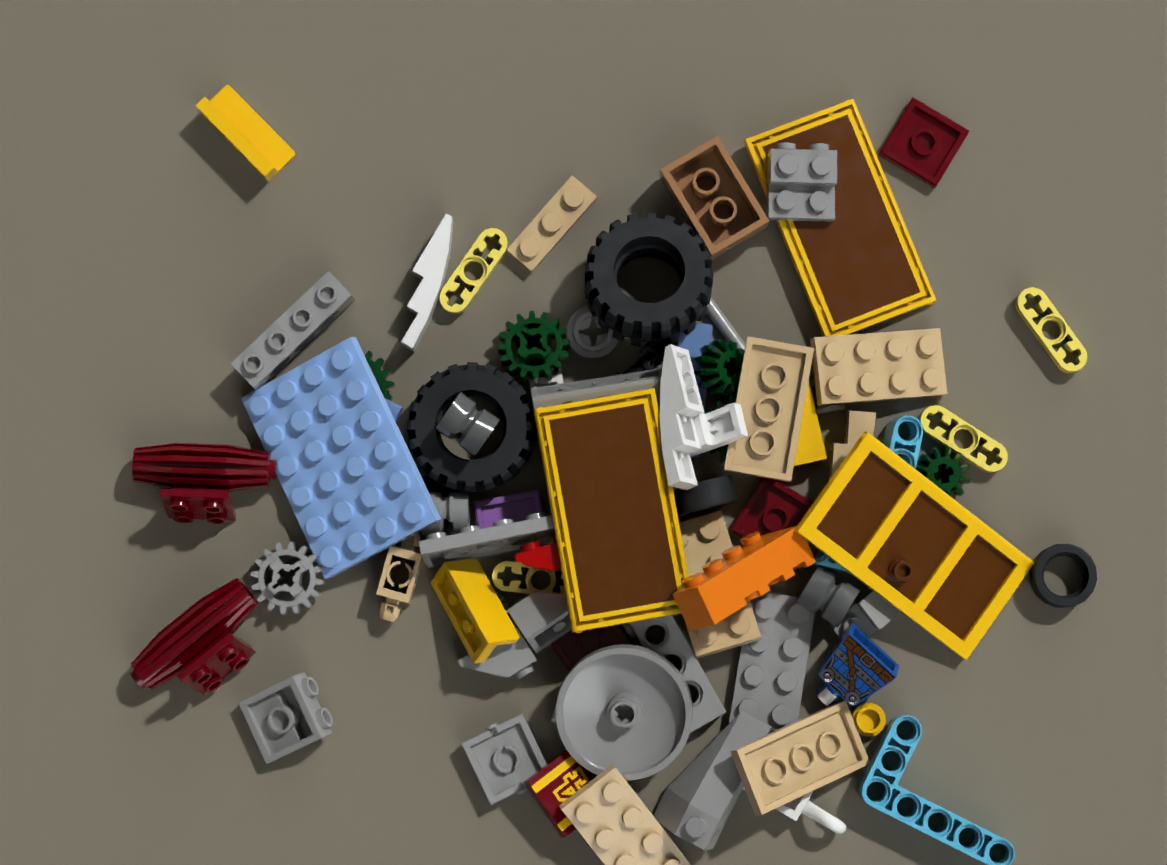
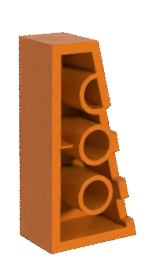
[673,526,816,631]

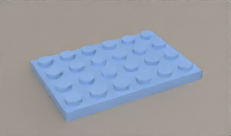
[241,337,442,579]

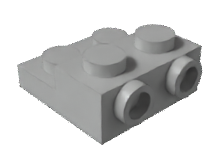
[767,142,837,222]
[238,672,333,764]

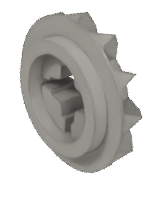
[567,306,618,359]

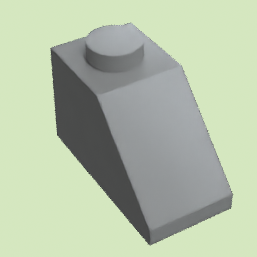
[507,591,572,654]
[458,625,537,680]

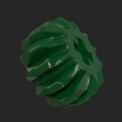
[694,339,744,396]
[916,446,970,498]

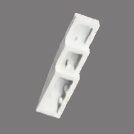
[401,213,453,352]
[659,344,704,490]
[690,403,748,457]

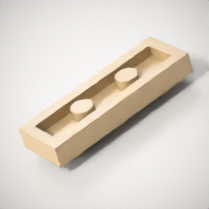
[507,175,597,273]

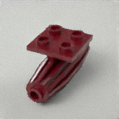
[132,443,277,524]
[130,578,258,695]

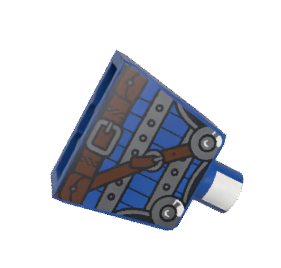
[816,622,899,706]

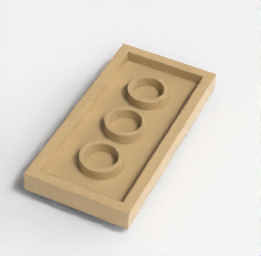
[810,328,948,406]
[723,336,814,482]
[679,510,761,659]
[730,701,871,816]
[559,764,691,865]

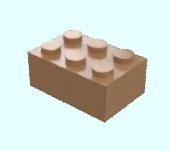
[659,135,770,260]

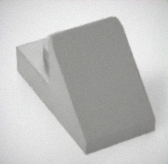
[828,590,900,639]

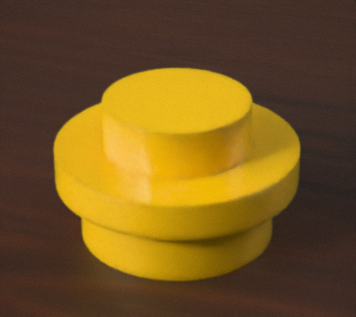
[852,703,886,737]

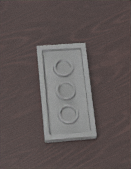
[419,512,555,569]
[728,592,815,731]

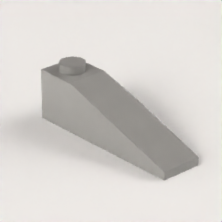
[653,711,773,851]

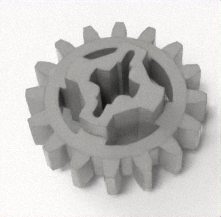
[250,542,325,615]

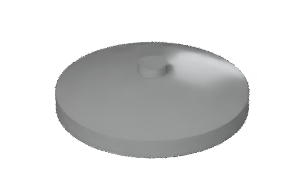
[556,644,693,781]

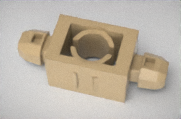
[376,531,423,622]

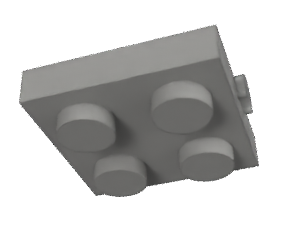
[461,714,547,805]

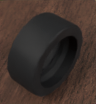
[673,475,737,517]
[1030,544,1097,608]

